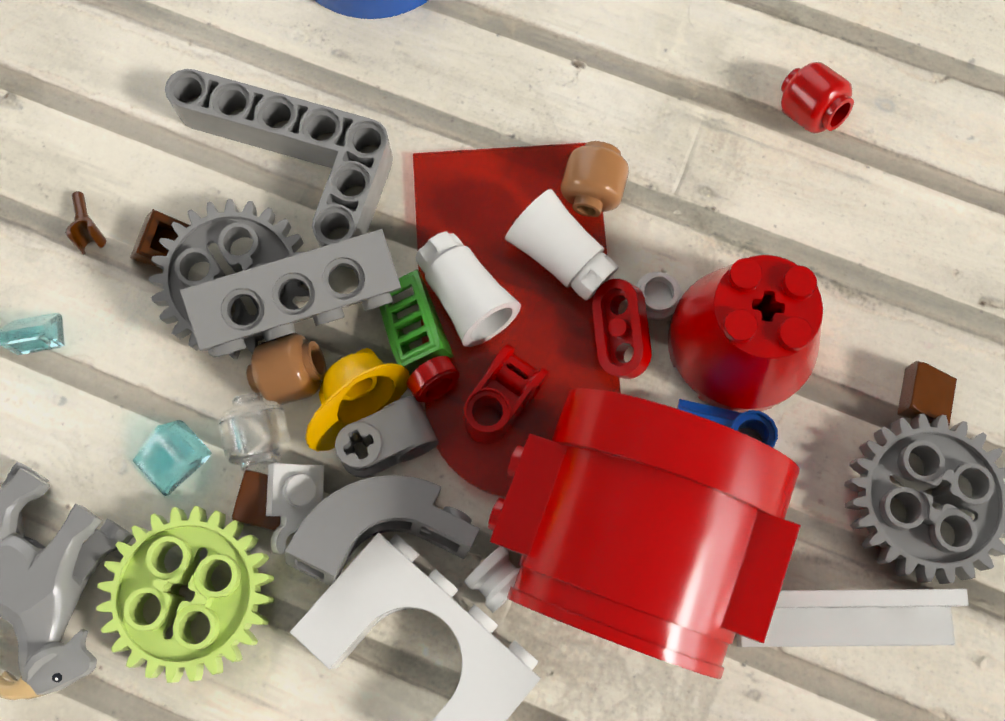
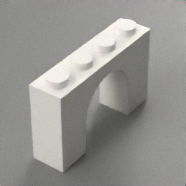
[290,532,541,721]

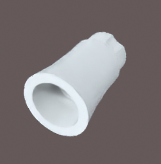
[505,189,619,301]
[416,231,521,347]

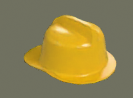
[305,348,410,452]

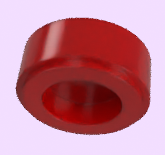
[407,356,459,402]

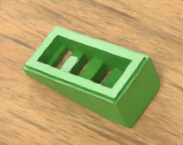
[379,269,454,375]

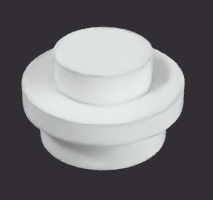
[635,272,682,320]

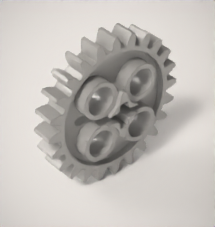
[149,199,310,359]
[844,414,1005,584]

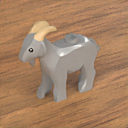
[0,462,134,700]

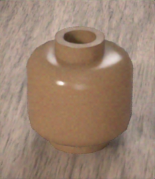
[561,141,629,217]
[246,333,327,405]

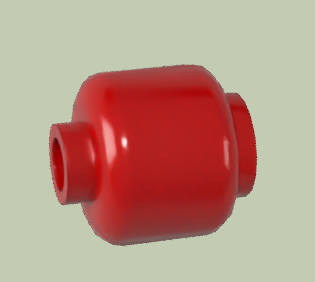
[781,62,854,134]

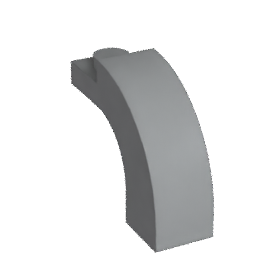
[285,475,480,586]

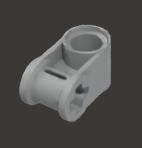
[335,396,439,478]

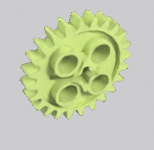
[96,506,274,683]

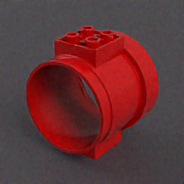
[488,388,801,679]

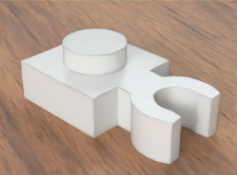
[266,463,324,554]

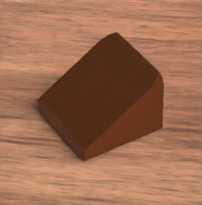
[130,209,190,267]
[897,361,957,426]
[232,469,281,531]

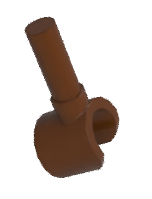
[65,191,106,255]

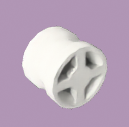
[464,546,520,613]

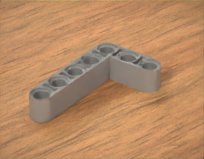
[165,69,393,247]

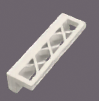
[736,589,969,647]

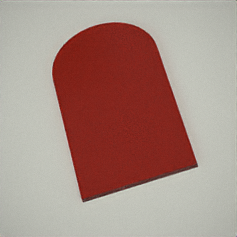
[413,142,621,498]

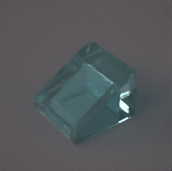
[0,313,65,355]
[133,420,212,496]

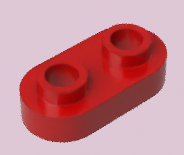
[592,279,652,379]

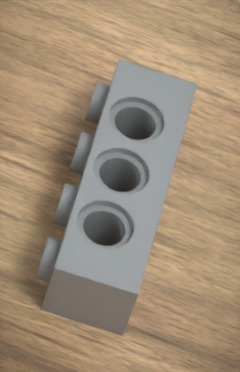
[180,229,401,357]

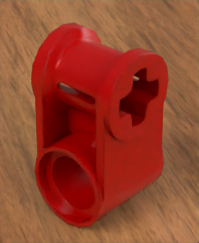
[464,343,550,444]

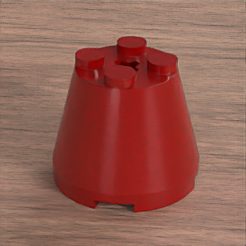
[668,255,823,413]

